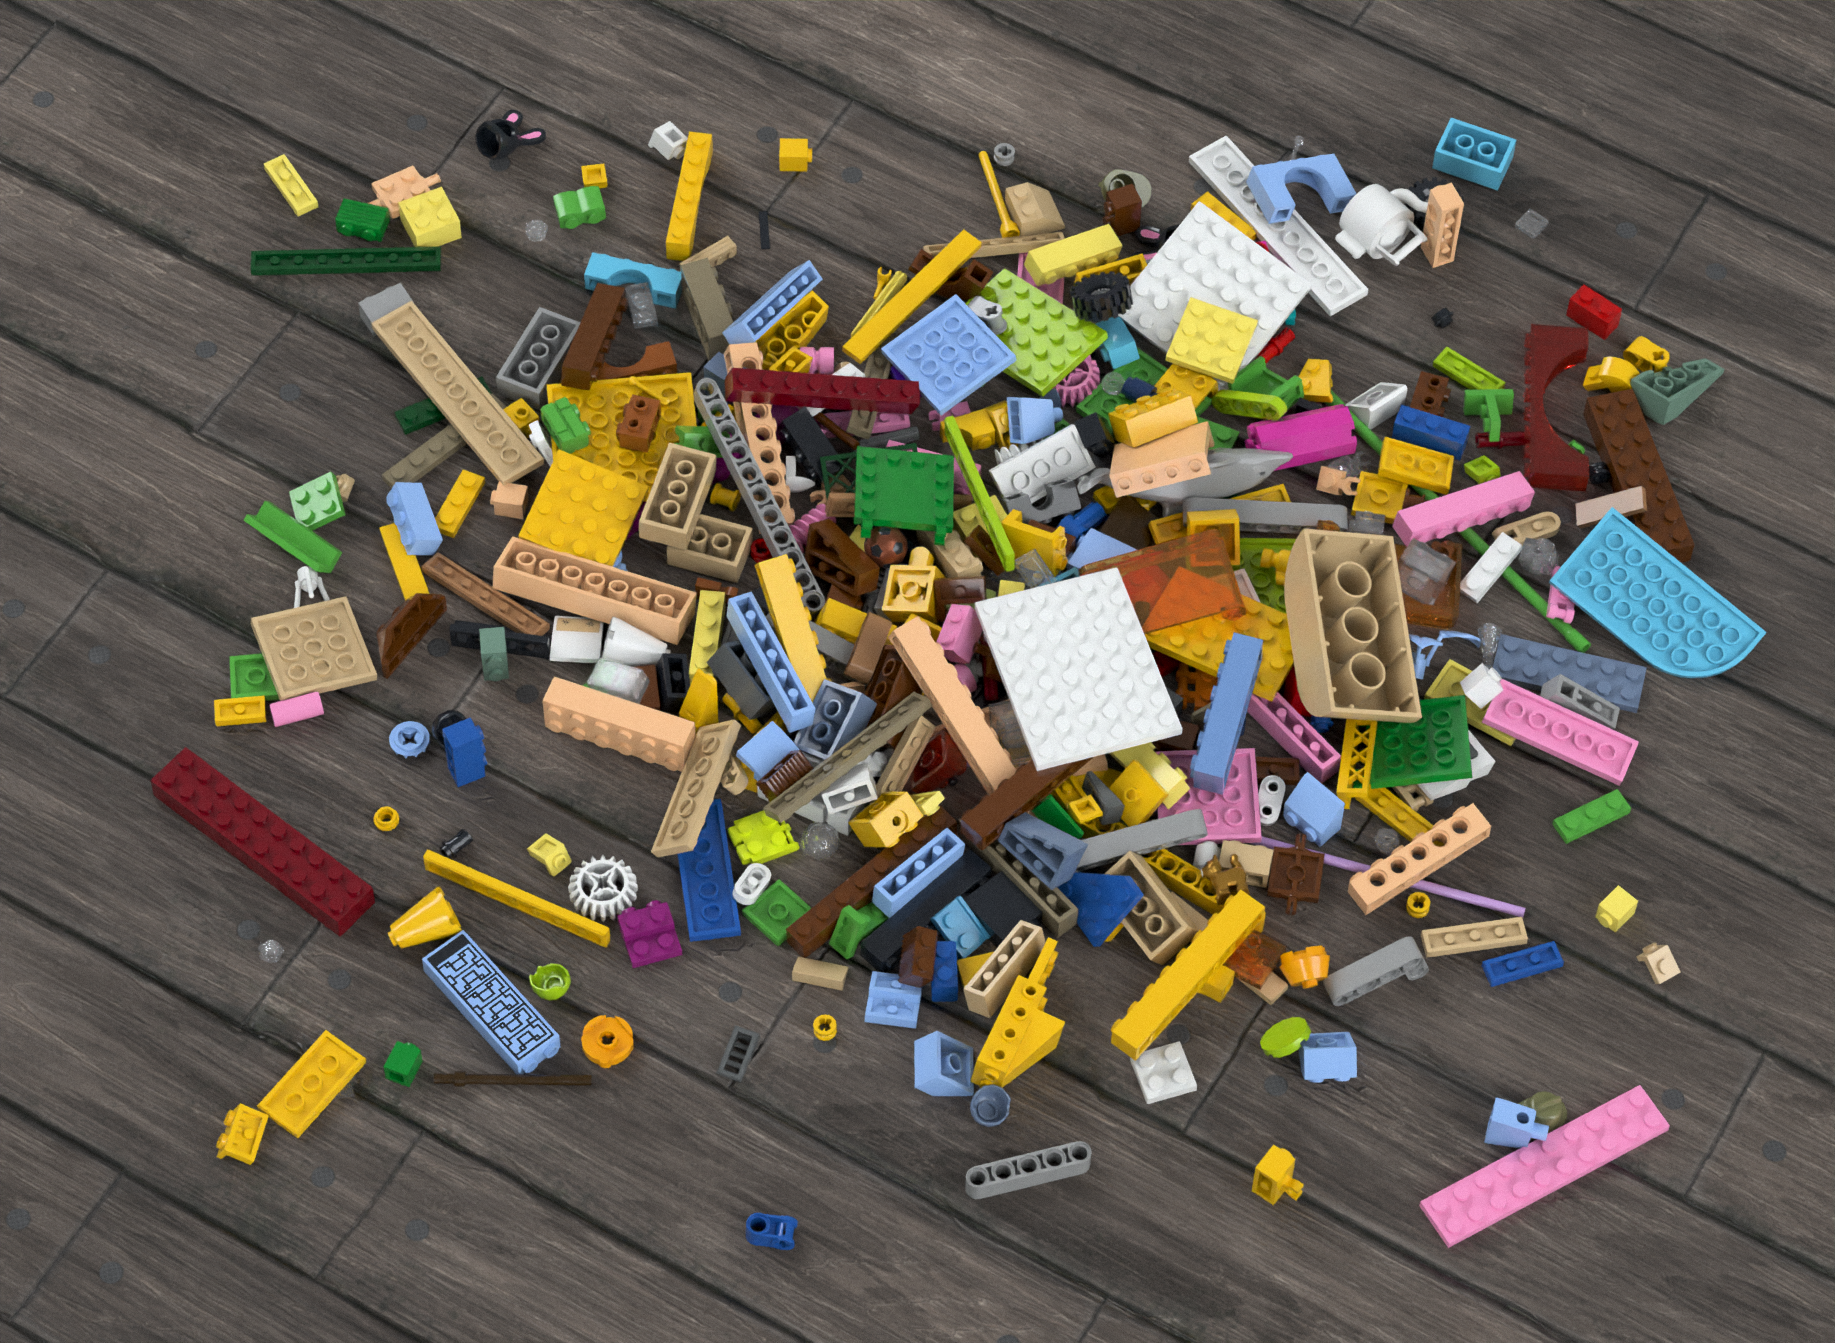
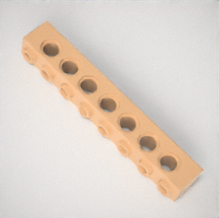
[724,342,795,534]

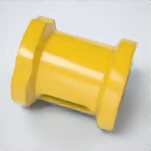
[710,483,741,512]

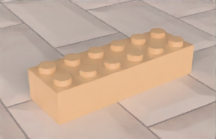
[543,677,695,772]

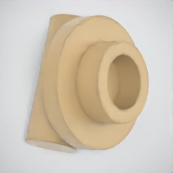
[336,474,355,502]

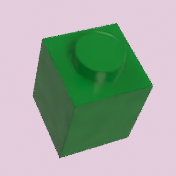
[384,1041,423,1087]

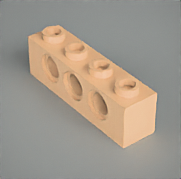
[1421,183,1464,268]

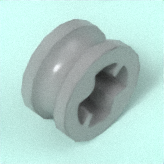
[994,143,1015,166]

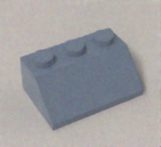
[794,679,877,761]

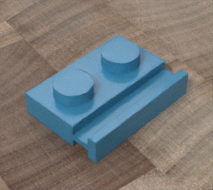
[930,896,991,959]

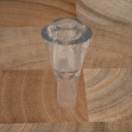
[1477,623,1502,669]

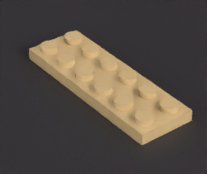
[651,719,741,858]

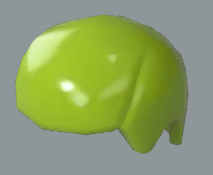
[529,963,571,1001]

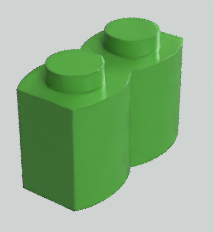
[553,186,606,229]

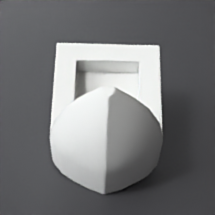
[784,456,815,492]

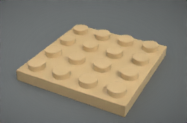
[251,596,377,701]

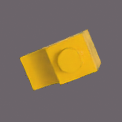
[940,409,995,451]

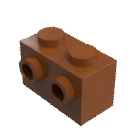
[616,394,661,453]

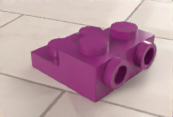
[617,900,682,968]

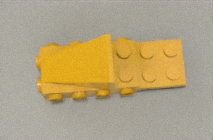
[970,937,1065,1088]

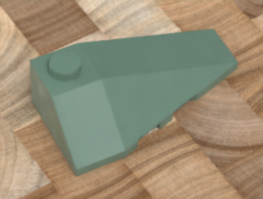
[1630,358,1725,425]

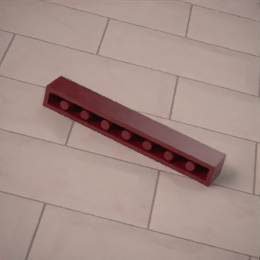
[725,367,920,415]

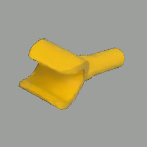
[873,267,892,300]

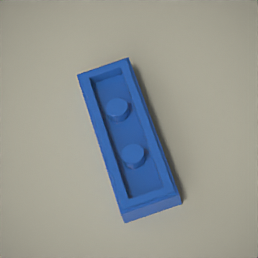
[1482,941,1564,987]

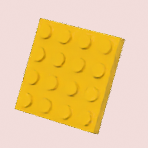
[519,449,649,567]

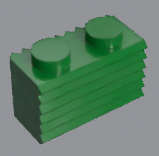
[335,198,390,242]

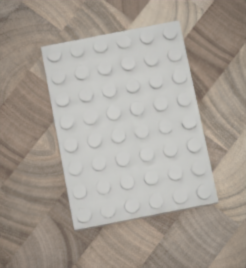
[975,567,1182,771]

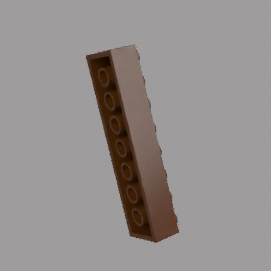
[1583,389,1695,563]

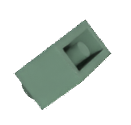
[479,627,509,681]

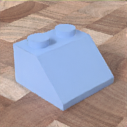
[1283,772,1345,847]
[914,1031,974,1096]
[1299,1032,1357,1083]

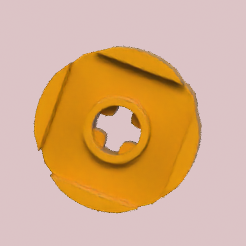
[581,1015,634,1068]

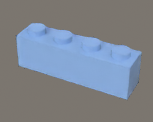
[872,828,965,918]

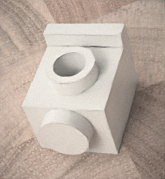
[648,121,688,160]

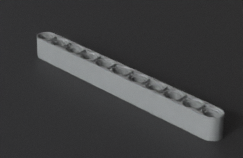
[693,378,825,619]

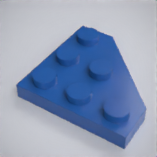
[1057,872,1144,947]

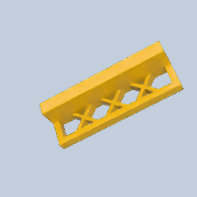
[1336,719,1378,809]

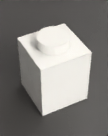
[1460,663,1503,709]

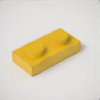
[214,696,266,726]

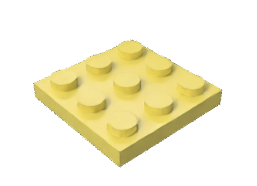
[1165,297,1258,384]

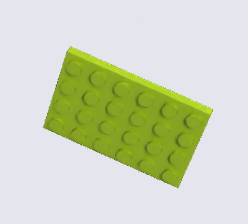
[965,268,1108,397]

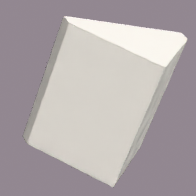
[1345,382,1407,430]

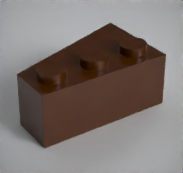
[805,518,880,596]

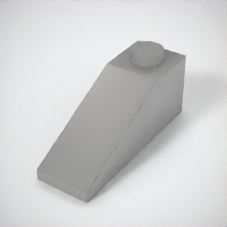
[1540,674,1620,730]

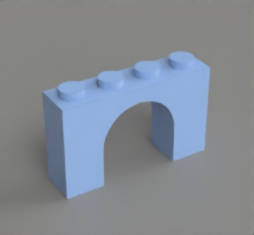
[1246,154,1356,224]

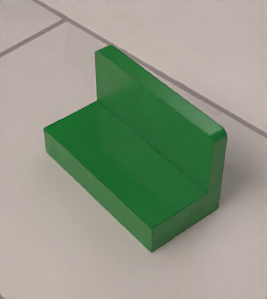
[1032,794,1084,839]

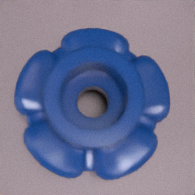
[1309,715,1334,733]

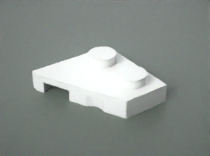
[529,420,553,467]

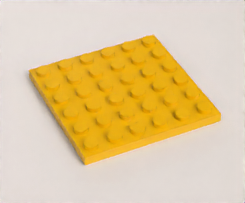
[547,372,697,502]

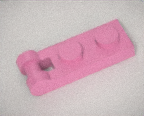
[1546,565,1575,624]

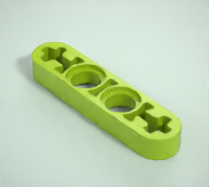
[1211,389,1287,420]

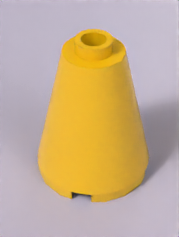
[388,886,462,949]

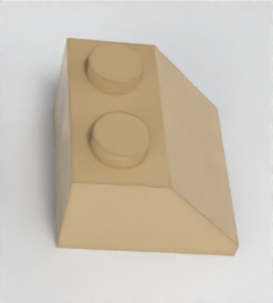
[1005,182,1065,236]

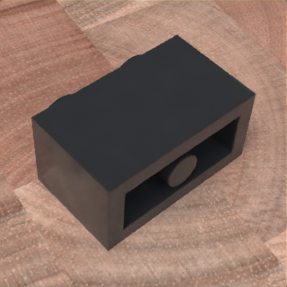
[1074,412,1117,456]
[655,653,690,712]

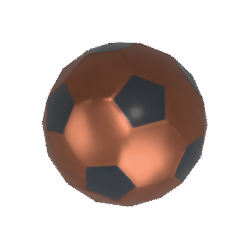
[864,526,908,568]

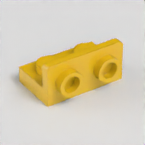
[216,1103,269,1165]

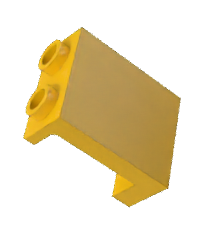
[1001,509,1068,578]

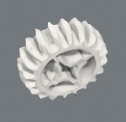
[568,855,638,922]

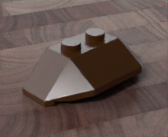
[377,593,447,679]

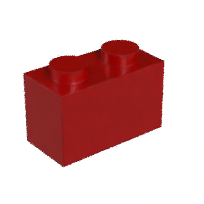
[1566,284,1622,340]

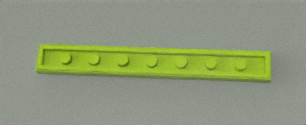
[944,416,1015,572]

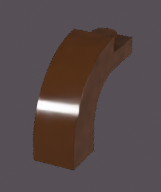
[908,249,993,300]

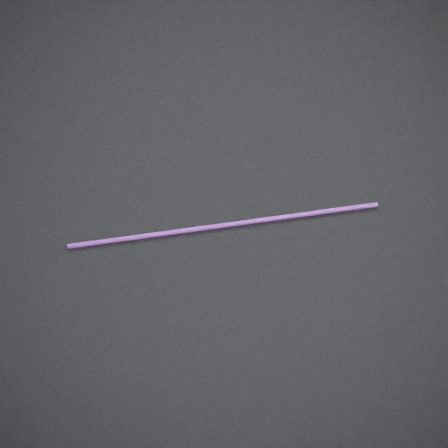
[936,751,1526,918]

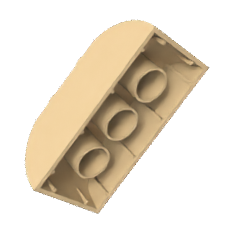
[1284,529,1422,723]

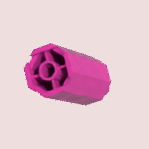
[1245,404,1357,471]

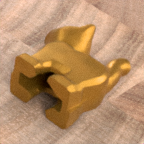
[1201,854,1250,905]

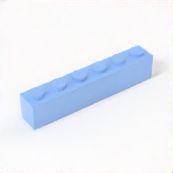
[722,260,823,344]
[726,591,815,733]

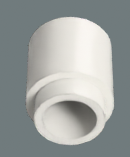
[1193,841,1221,870]

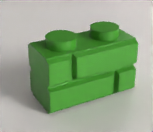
[541,397,591,454]

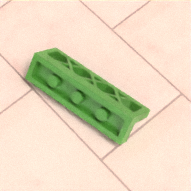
[244,501,342,573]

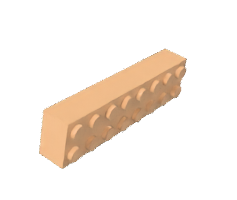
[493,536,697,645]

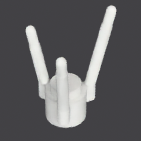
[294,566,330,608]

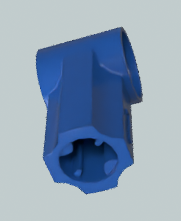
[1057,502,1107,547]

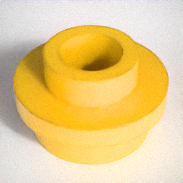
[374,806,399,831]

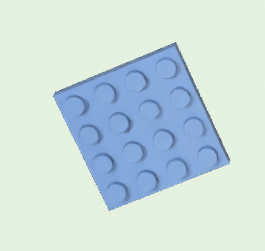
[881,294,1016,416]

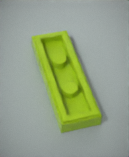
[1432,347,1506,390]

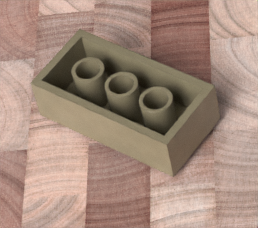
[680,258,734,362]

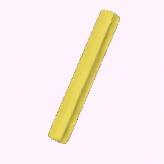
[851,271,907,338]

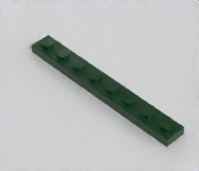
[250,246,441,276]

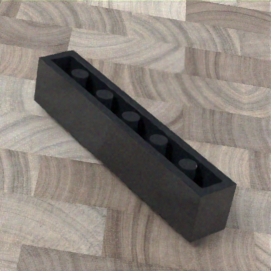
[860,849,992,973]

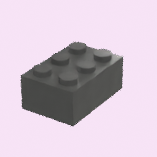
[706,640,777,720]

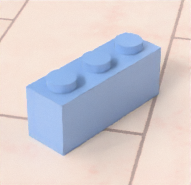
[386,482,443,555]

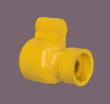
[1260,548,1291,586]

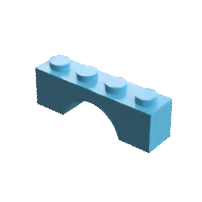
[584,252,682,309]

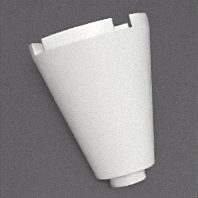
[600,617,671,667]

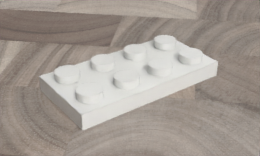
[989,424,1096,503]

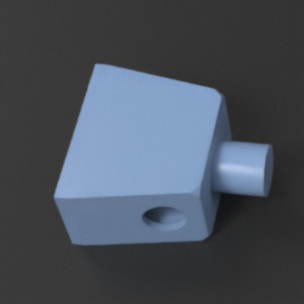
[1007,397,1063,444]
[1484,1097,1549,1148]

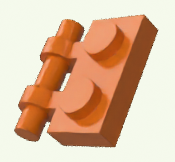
[1175,662,1218,712]

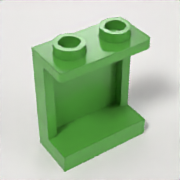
[1228,356,1304,420]

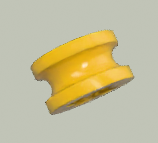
[1406,892,1430,918]
[813,1014,837,1041]

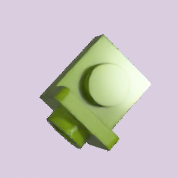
[1464,455,1501,485]

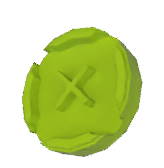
[1260,1017,1311,1058]

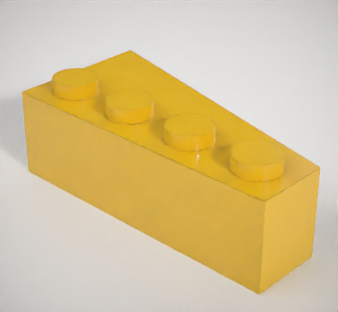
[754,290,829,360]

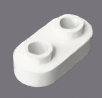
[1258,775,1286,826]
[733,863,771,905]

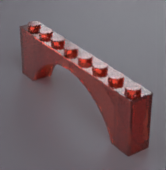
[1523,324,1589,492]

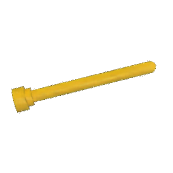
[978,151,1020,238]

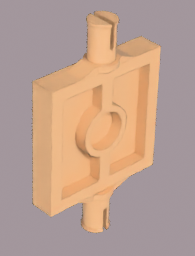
[368,166,441,219]

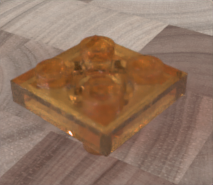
[1223,930,1286,990]

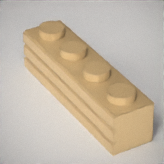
[680,236,737,272]

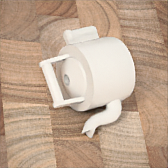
[1335,184,1428,266]

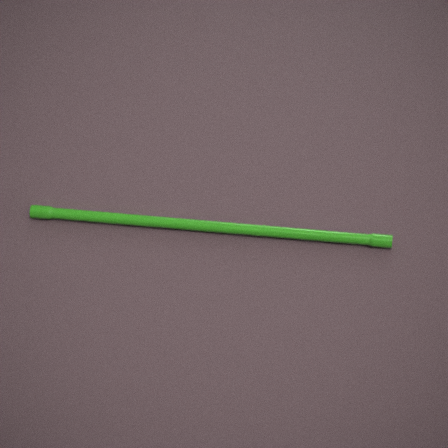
[1324,390,1591,653]

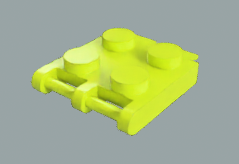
[727,810,800,865]

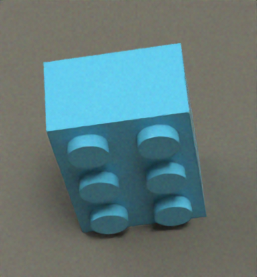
[1432,118,1516,191]

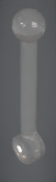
[1289,136,1304,161]

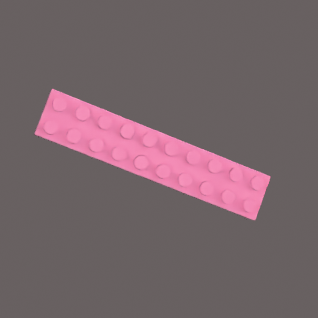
[1419,1085,1670,1248]

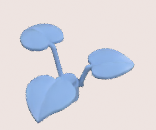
[1409,630,1481,679]

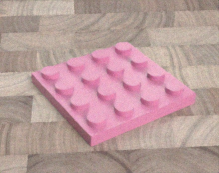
[1155,748,1262,845]

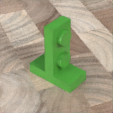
[1463,389,1514,442]
[829,902,889,960]

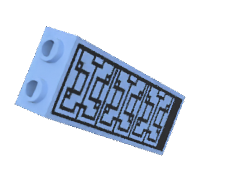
[422,930,561,1074]

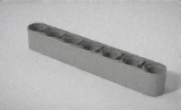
[1182,497,1348,534]
[1075,809,1208,872]

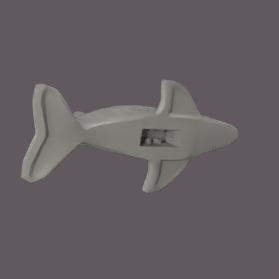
[1076,447,1293,518]

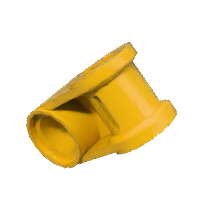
[1623,336,1669,373]

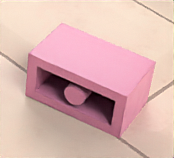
[936,604,983,664]

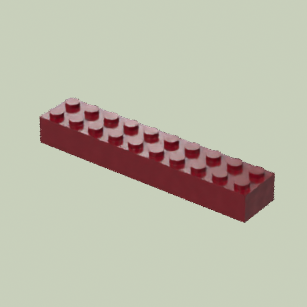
[150,747,375,937]

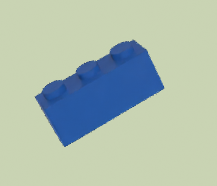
[1392,405,1470,461]
[443,717,487,787]

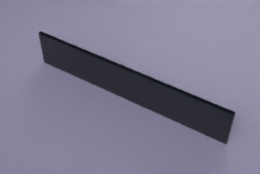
[759,211,770,249]

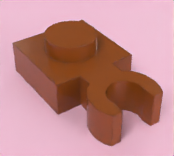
[695,578,738,604]

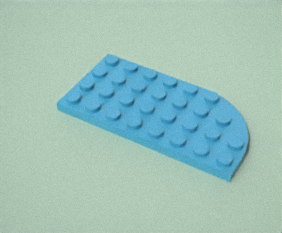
[1549,507,1767,678]

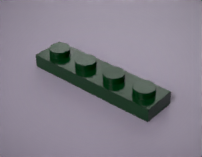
[394,376,492,435]

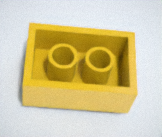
[1108,387,1198,448]

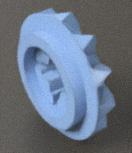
[389,721,430,758]

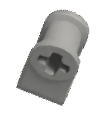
[967,296,1007,335]

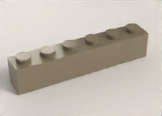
[958,819,1078,938]

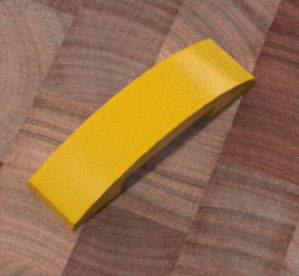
[1052,775,1103,824]

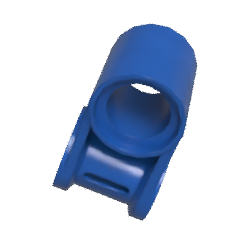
[745,1213,798,1250]

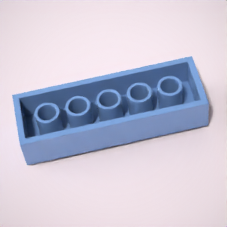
[1190,632,1263,795]

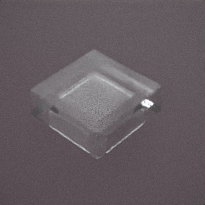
[1515,209,1549,239]

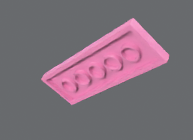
[1482,679,1639,786]

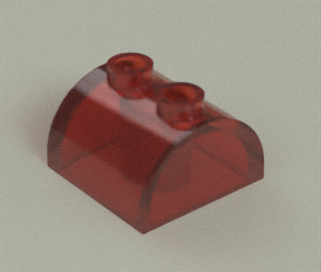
[910,727,967,794]

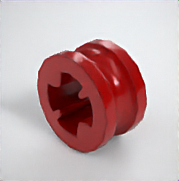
[751,539,772,563]

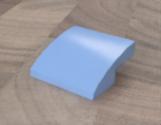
[736,721,799,781]
[865,971,923,1029]

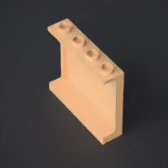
[1109,421,1214,498]

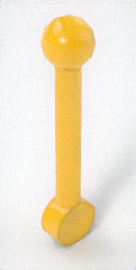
[628,376,670,407]

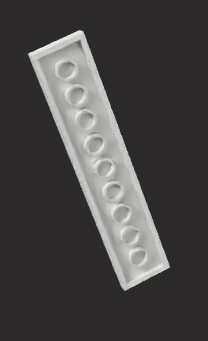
[1189,136,1368,316]

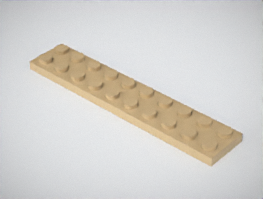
[371,301,544,486]

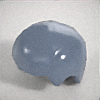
[970,1084,1011,1128]

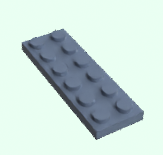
[1493,634,1647,713]

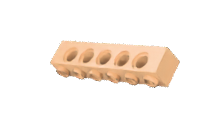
[1348,803,1491,915]

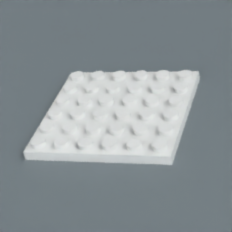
[1118,201,1312,391]

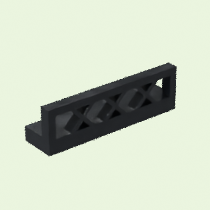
[449,620,552,659]

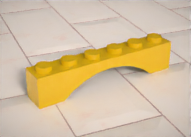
[666,131,713,261]

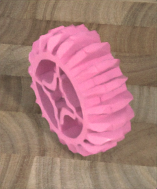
[1053,355,1100,408]

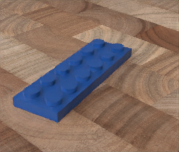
[677,799,741,942]

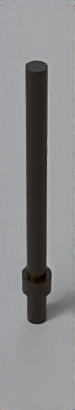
[434,1071,592,1087]

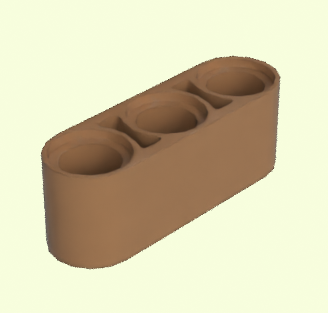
[844,612,892,684]

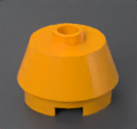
[1279,946,1330,989]

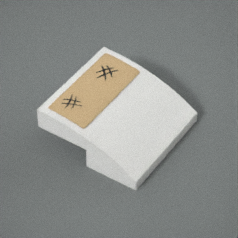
[550,616,604,663]

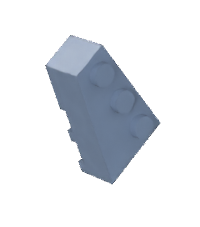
[998,812,1088,890]

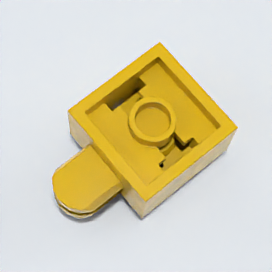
[882,547,946,623]
[848,792,923,848]

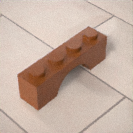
[598,341,677,380]

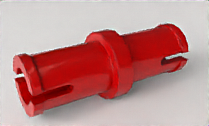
[1254,327,1295,364]

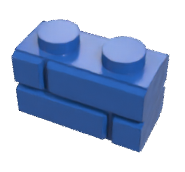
[931,941,958,1002]

